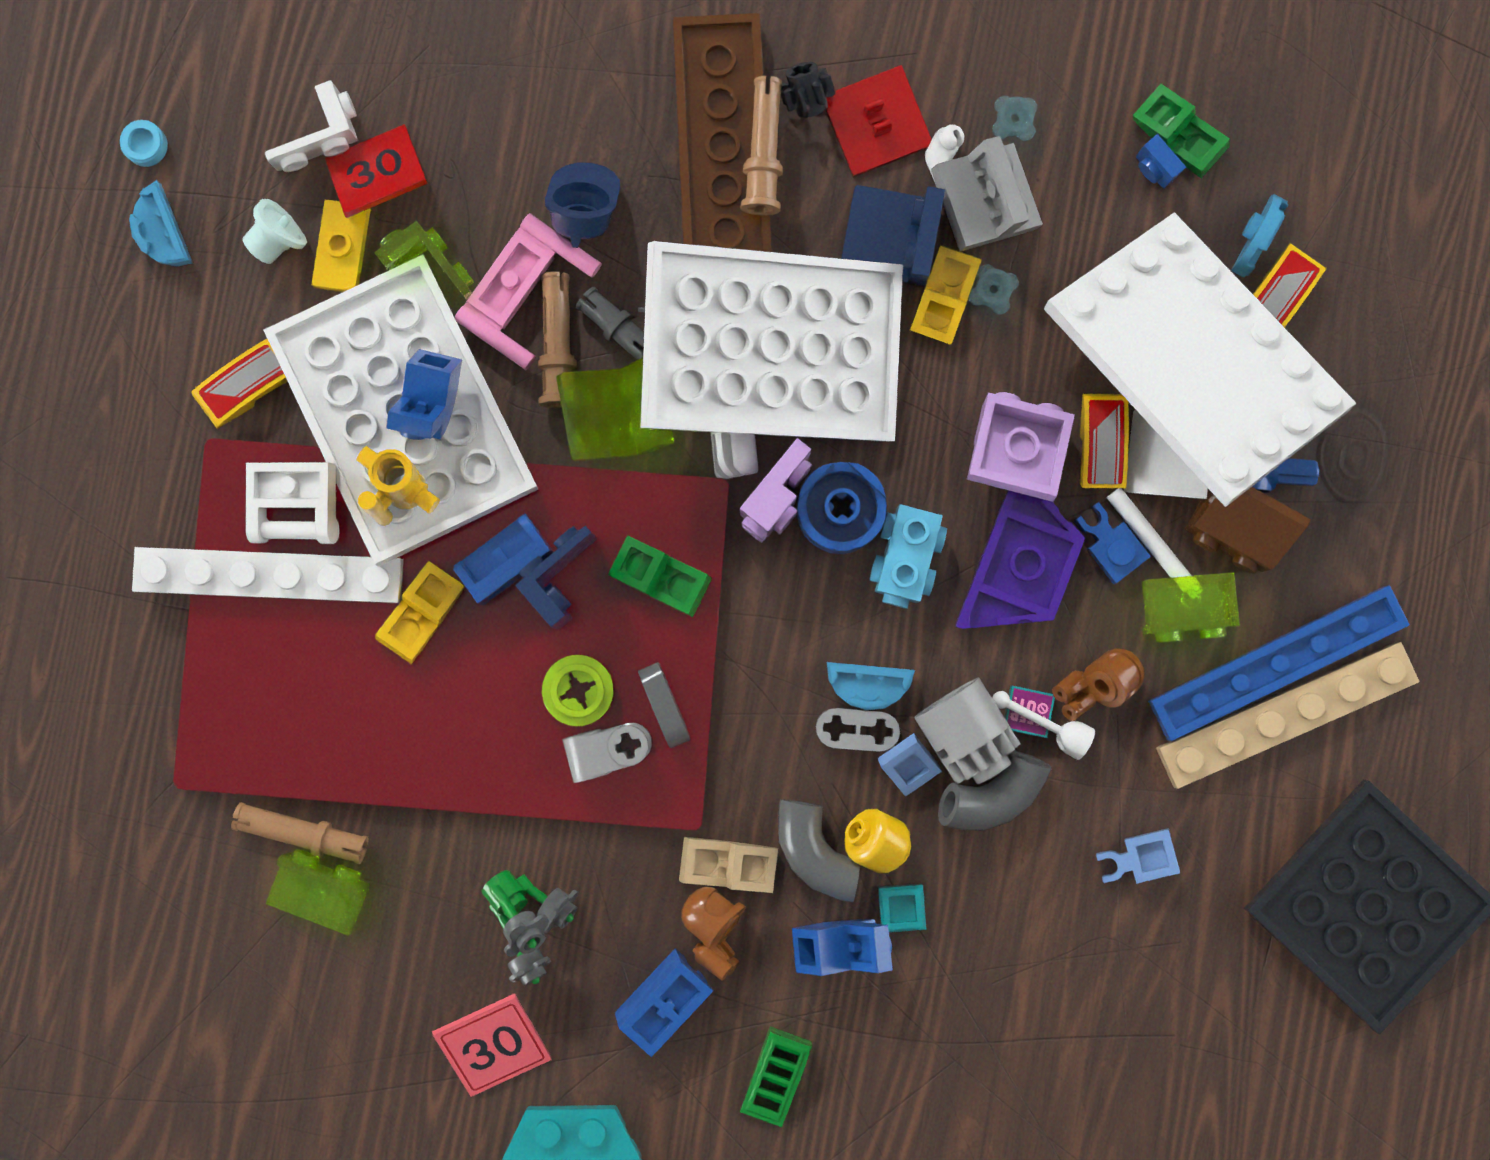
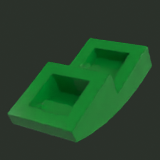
[1133,84,1230,179]
[608,535,712,617]

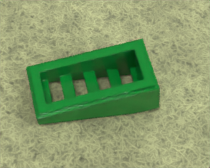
[740,1026,812,1127]

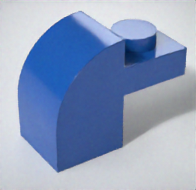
[386,349,462,440]
[792,919,893,976]

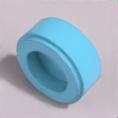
[120,120,168,167]

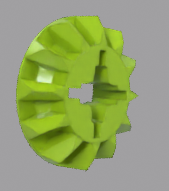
[542,655,614,726]

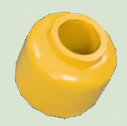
[845,809,911,873]

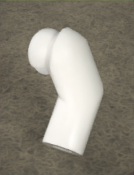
[925,125,964,187]

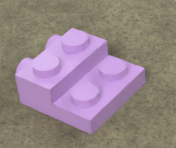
[967,392,1075,502]
[740,438,812,543]

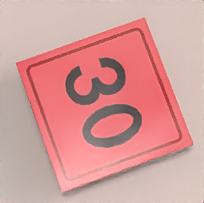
[432,994,552,1097]

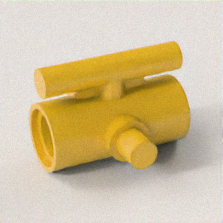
[356,446,440,526]

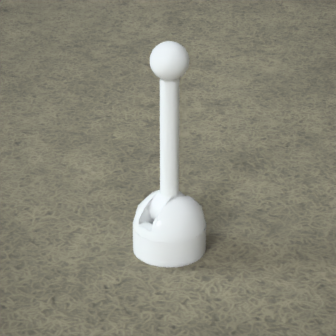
[992,691,1095,760]

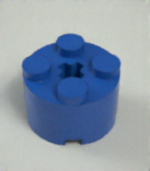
[796,462,887,554]

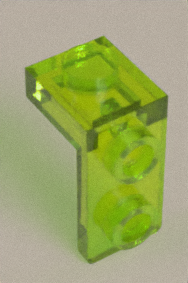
[374,221,475,300]

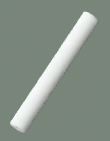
[1106,488,1203,600]

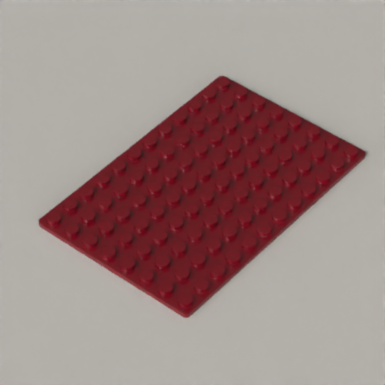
[173,438,729,830]

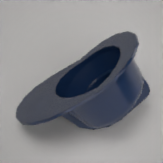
[545,162,620,248]

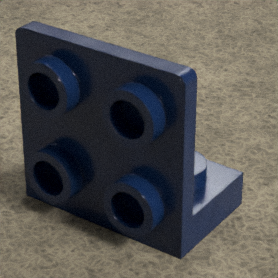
[841,185,945,287]
[515,526,597,630]

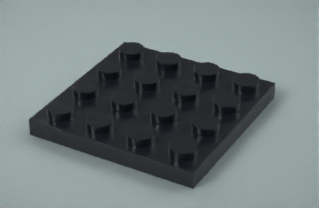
[1244,779,1490,1035]

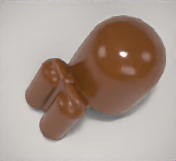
[1052,648,1145,721]
[681,887,746,981]

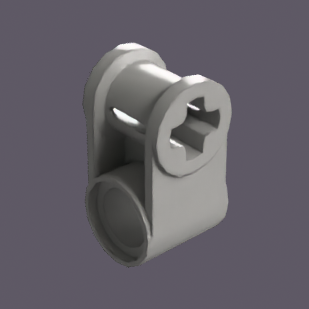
[562,723,652,783]

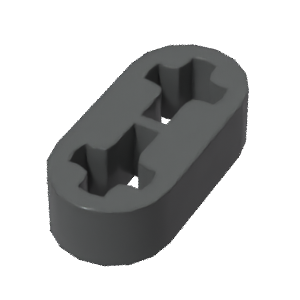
[638,662,691,749]

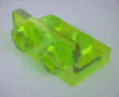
[1142,572,1240,643]
[265,849,370,936]

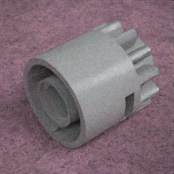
[914,677,1020,784]

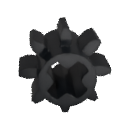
[781,62,836,118]

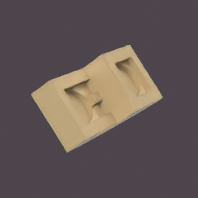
[679,837,778,893]

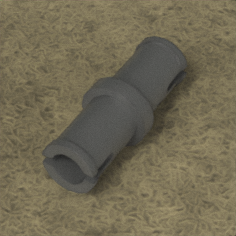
[576,287,644,365]

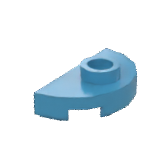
[129,180,193,267]
[1231,194,1288,277]
[826,662,915,710]

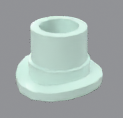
[243,199,307,264]

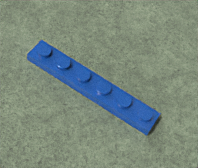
[1148,585,1410,741]

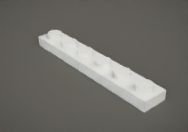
[132,547,404,603]

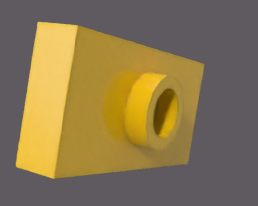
[311,199,371,292]

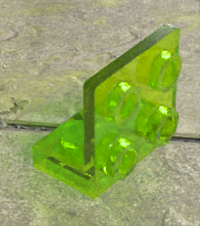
[556,357,674,461]

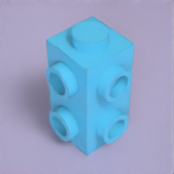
[869,504,947,609]

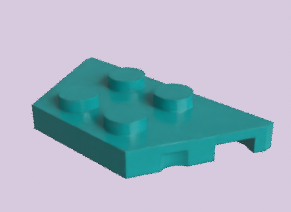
[502,1105,642,1160]

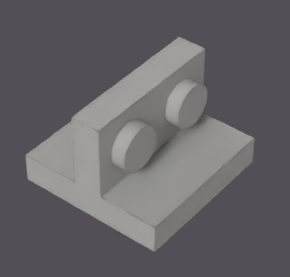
[931,136,1043,252]

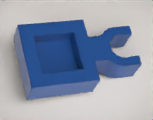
[1074,502,1151,584]

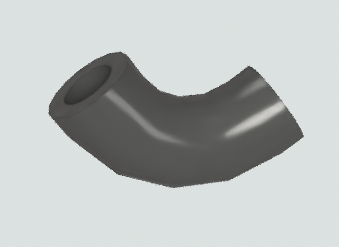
[938,751,1052,831]
[778,799,860,903]

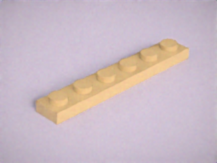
[1156,642,1419,789]

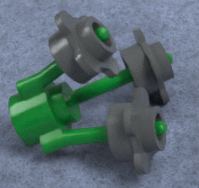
[482,870,579,986]

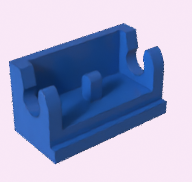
[453,513,554,605]
[615,948,713,1057]

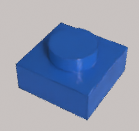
[1135,134,1186,189]

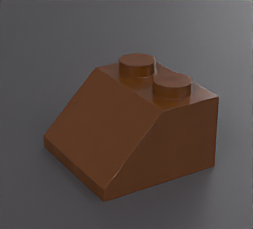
[1185,487,1311,574]

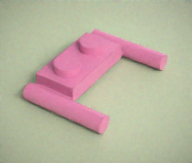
[454,213,602,370]

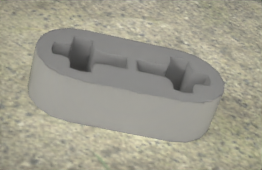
[816,708,900,752]

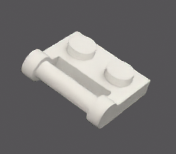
[246,462,339,544]

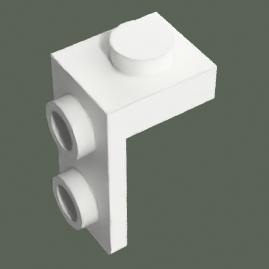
[265,80,358,172]

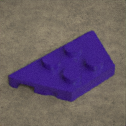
[955,490,1085,629]

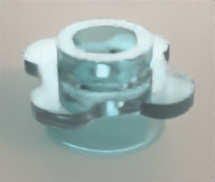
[992,96,1038,141]
[969,264,1019,315]

